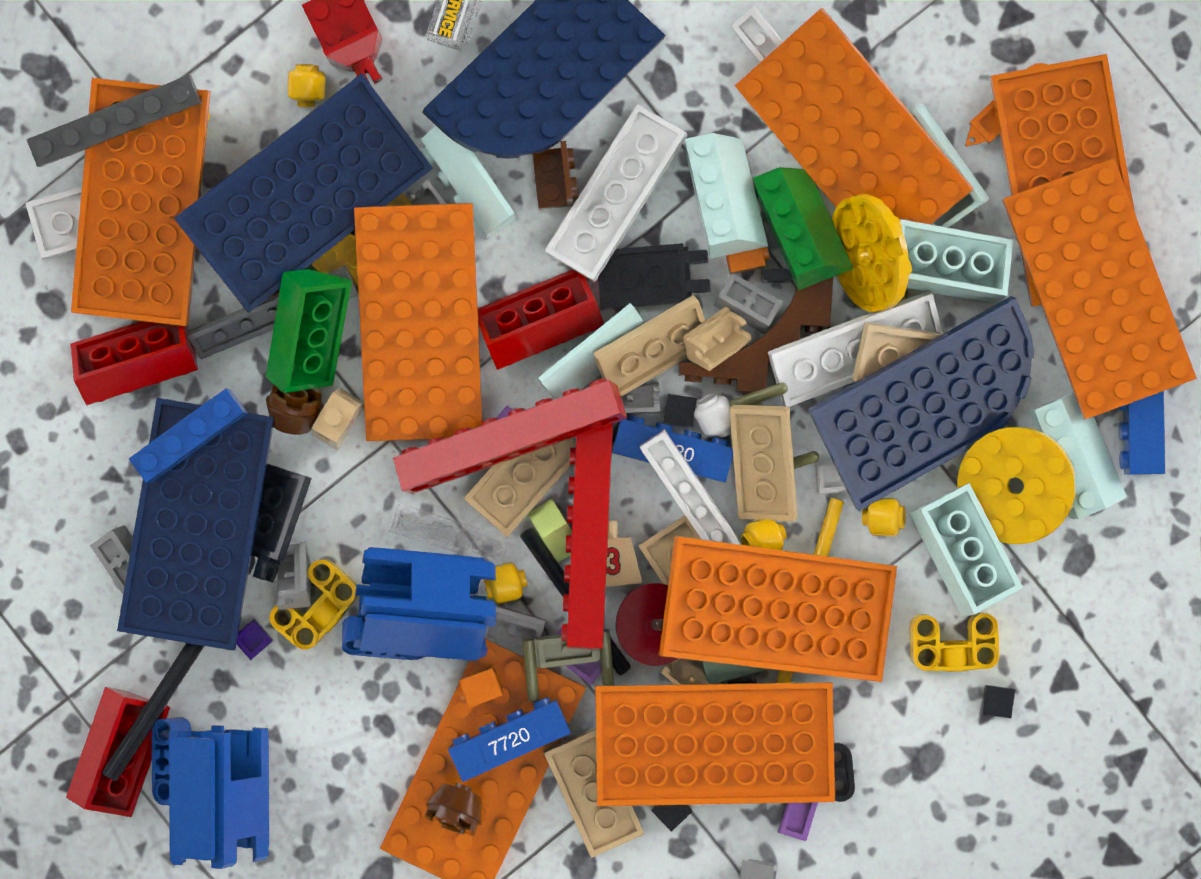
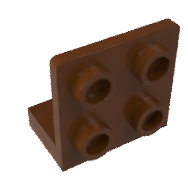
[533,141,578,210]

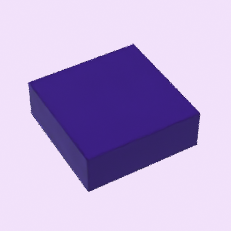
[237,619,274,660]

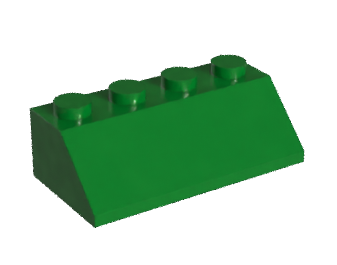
[753,167,853,291]
[265,269,352,393]

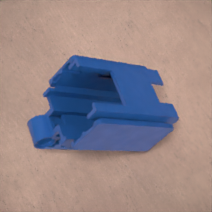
[342,547,496,661]
[152,717,269,869]

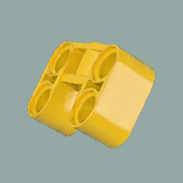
[269,559,358,650]
[909,612,999,672]

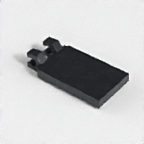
[598,243,711,310]
[249,464,312,583]

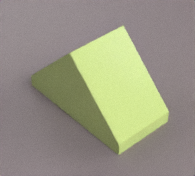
[528,498,572,563]

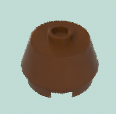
[266,385,324,435]
[424,783,482,835]

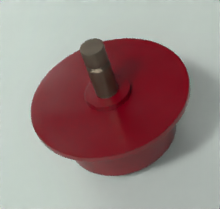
[615,583,678,666]

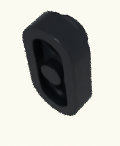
[834,742,855,802]

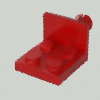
[302,0,383,85]

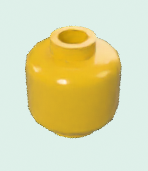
[287,64,326,107]
[862,498,906,536]
[741,519,787,550]
[483,562,528,604]

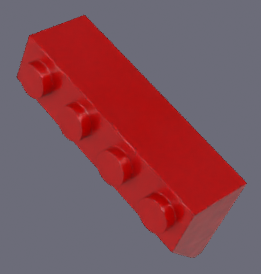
[478,269,605,370]
[70,321,198,406]
[66,687,170,817]

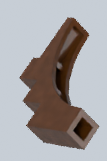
[678,277,833,396]

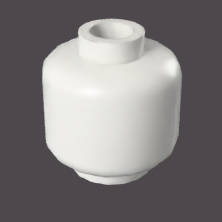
[694,393,731,439]

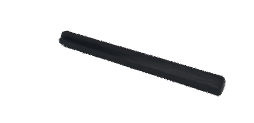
[520,527,631,676]
[102,643,205,781]

